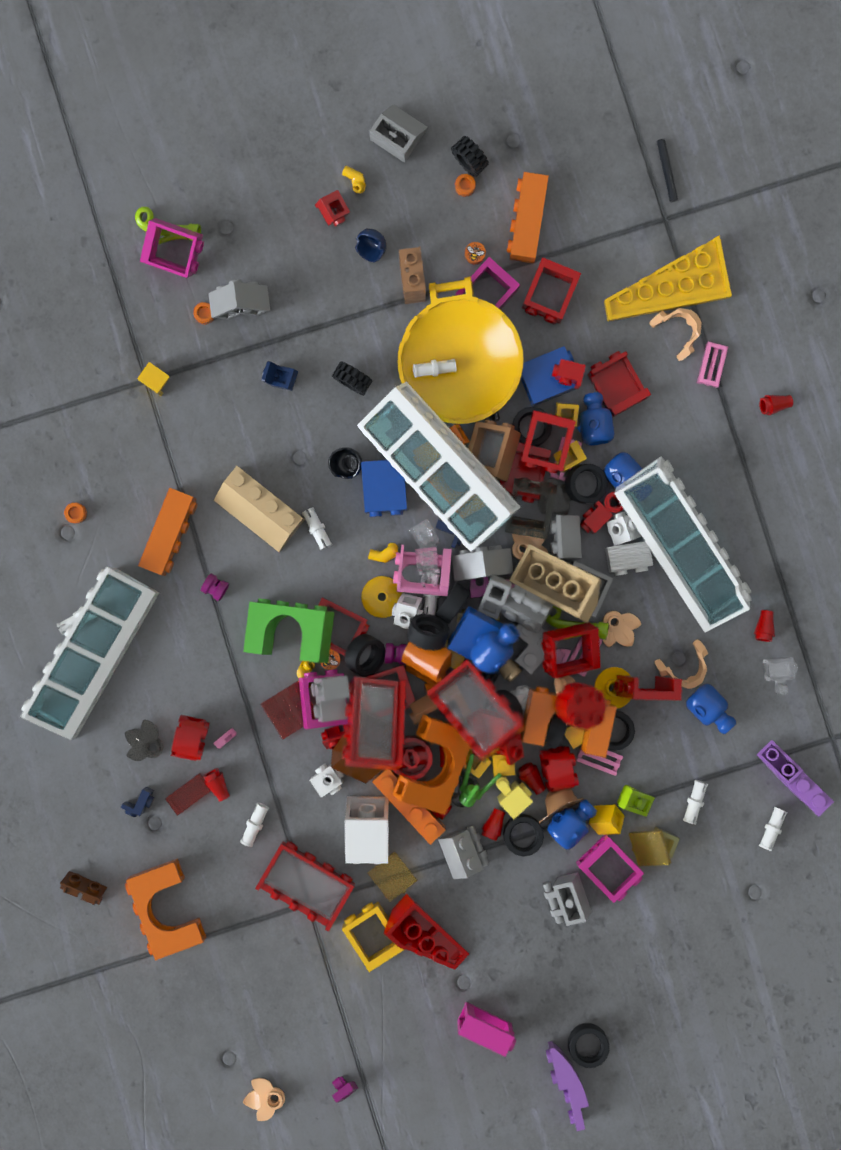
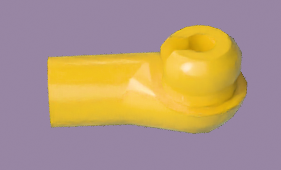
[342,165,366,194]
[368,543,398,563]
[296,661,315,688]

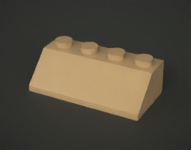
[214,466,305,552]
[509,544,601,623]

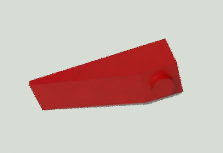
[384,893,469,970]

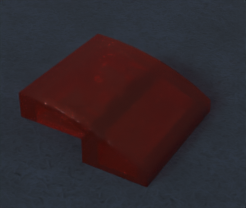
[260,681,315,740]

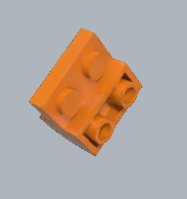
[401,641,452,687]

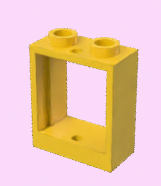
[342,902,403,972]

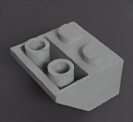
[369,104,428,163]
[549,515,582,560]

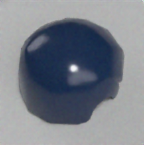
[355,228,387,263]

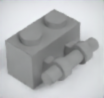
[501,585,553,633]
[438,824,489,879]
[542,872,592,926]

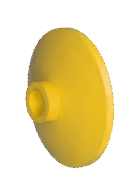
[361,576,403,618]
[594,667,631,709]

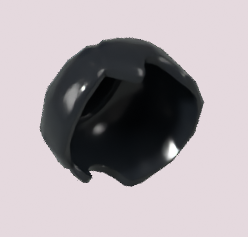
[328,447,362,479]

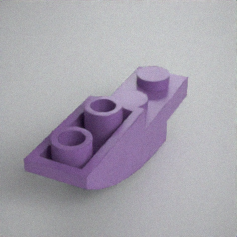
[757,740,834,817]
[546,1041,589,1131]

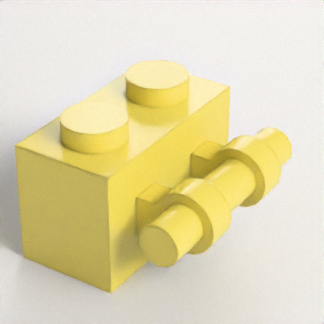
[496,776,533,819]

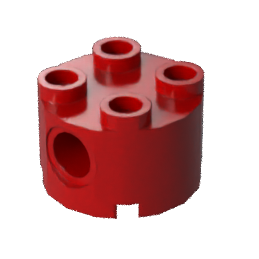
[555,682,606,730]
[171,715,210,761]
[393,736,432,780]
[539,746,579,793]

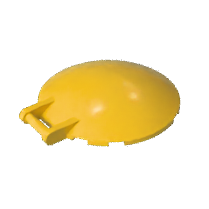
[398,276,524,424]

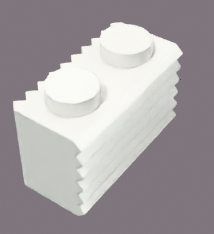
[605,541,653,576]

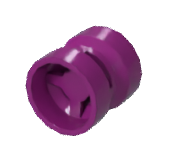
[200,573,229,602]
[385,643,407,665]

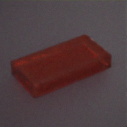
[165,773,211,816]

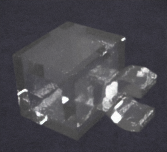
[409,519,440,553]
[415,547,440,587]
[763,657,798,695]

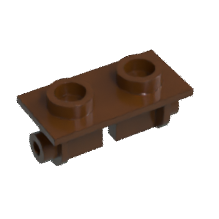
[60,871,107,905]

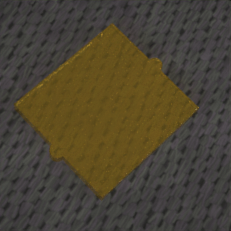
[629,830,671,866]
[367,851,417,902]

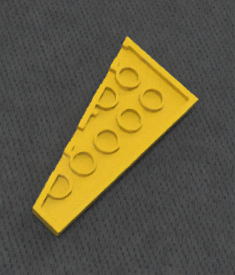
[604,235,732,322]

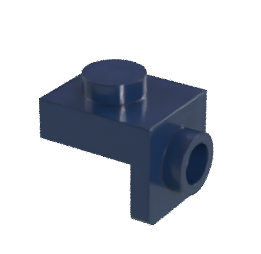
[261,361,299,391]
[435,520,462,549]
[121,787,155,817]

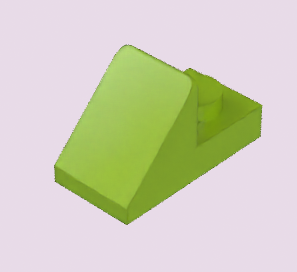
[617,785,655,817]

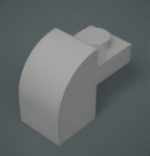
[478,574,512,619]

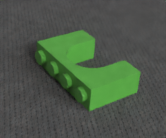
[243,598,334,663]

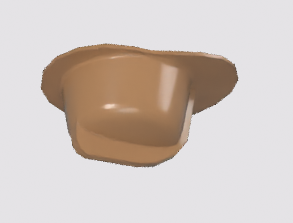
[539,788,584,824]

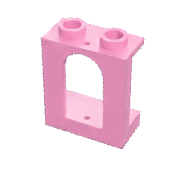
[393,545,452,596]

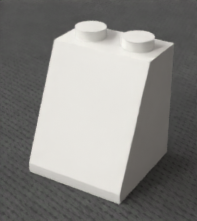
[345,796,389,864]

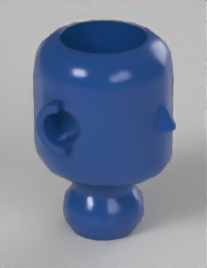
[577,392,614,445]
[603,452,652,502]
[470,624,520,674]
[686,683,737,734]
[547,799,597,850]

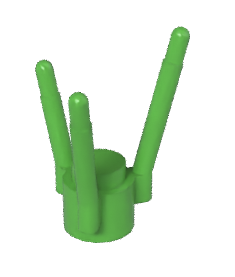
[459,754,501,807]

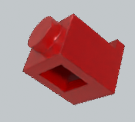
[315,190,350,227]
[552,359,586,389]
[580,501,613,534]

